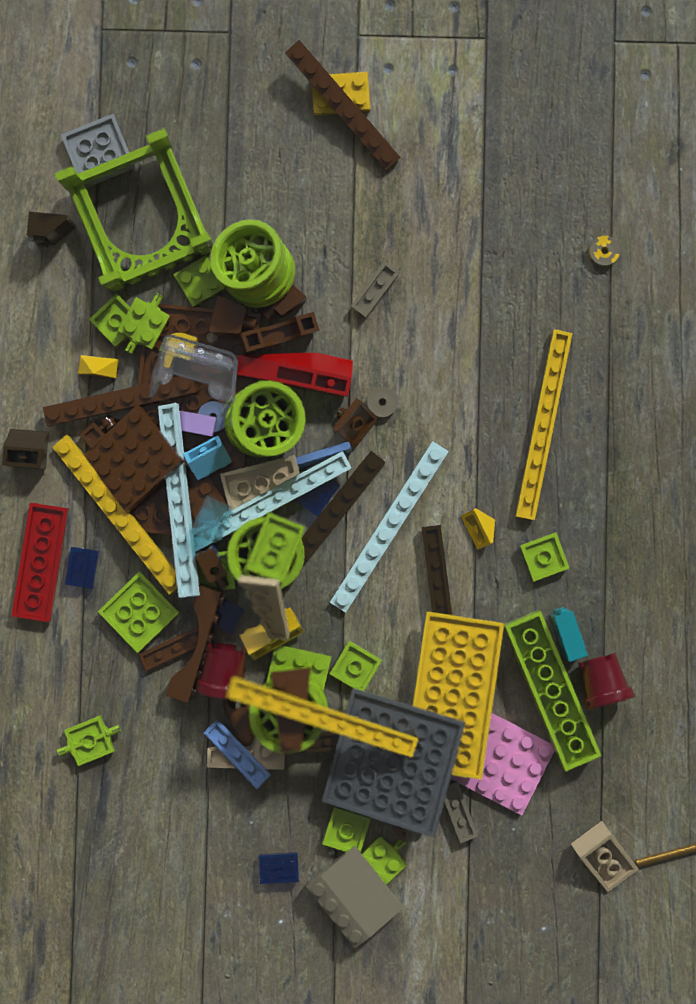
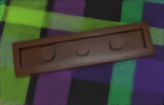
[138,626,216,672]

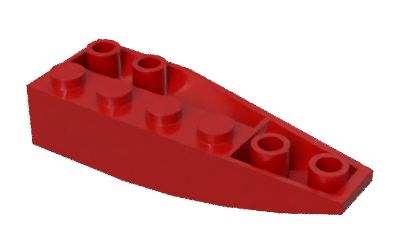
[233,352,353,398]

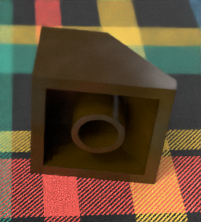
[27,212,76,247]

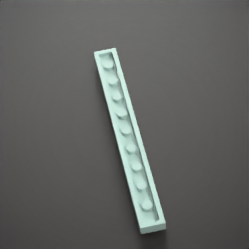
[158,403,200,598]
[330,441,449,613]
[172,451,352,552]

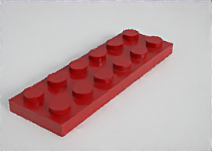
[11,502,69,622]

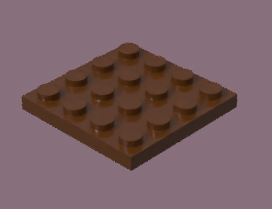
[84,404,185,513]

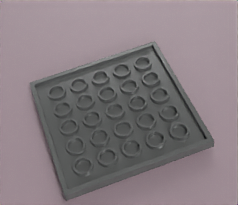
[322,688,466,838]

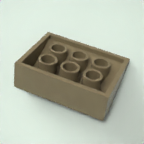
[306,846,403,948]

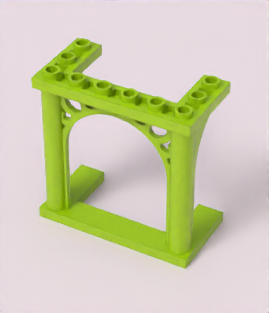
[54,128,213,292]

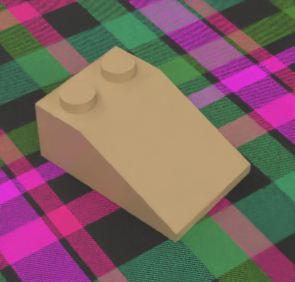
[571,821,639,892]

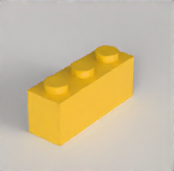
[239,607,304,660]

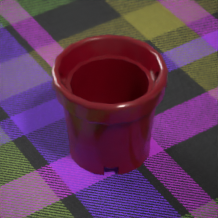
[196,643,246,699]
[579,653,635,710]

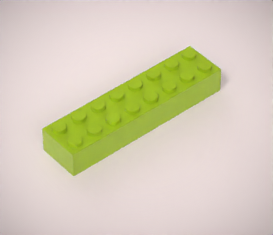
[504,610,601,771]

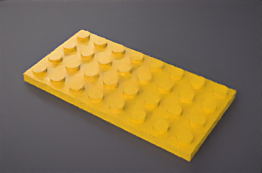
[413,612,504,780]

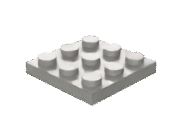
[61,114,136,188]

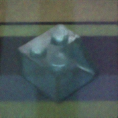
[190,496,234,542]

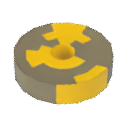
[589,236,620,267]

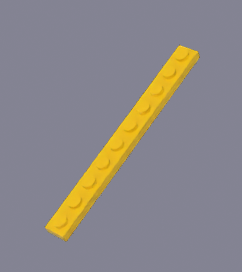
[515,329,573,520]
[52,435,178,595]
[226,676,419,757]

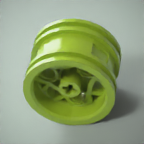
[210,219,295,308]
[224,381,305,458]
[227,517,305,589]
[249,678,328,754]

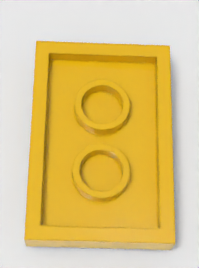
[312,72,370,115]

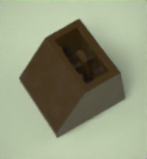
[2,429,49,470]

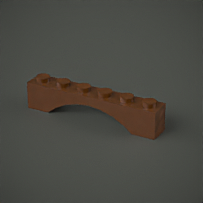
[166,583,225,703]

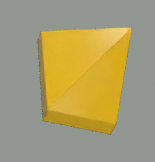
[78,355,119,379]
[461,508,495,550]

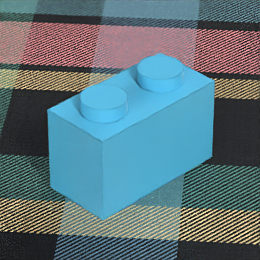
[184,436,232,480]

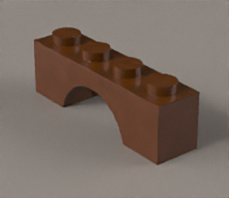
[237,312,319,355]

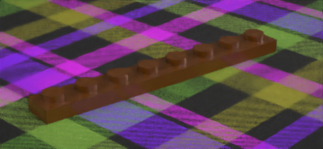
[285,40,401,171]
[43,373,197,427]

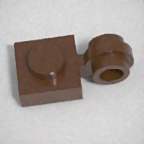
[79,415,116,449]

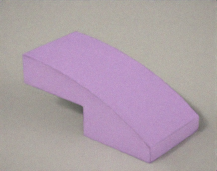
[179,411,217,437]

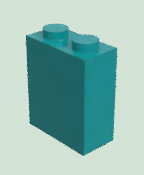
[549,607,588,662]

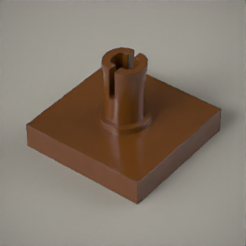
[333,398,378,448]

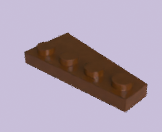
[271,667,311,753]

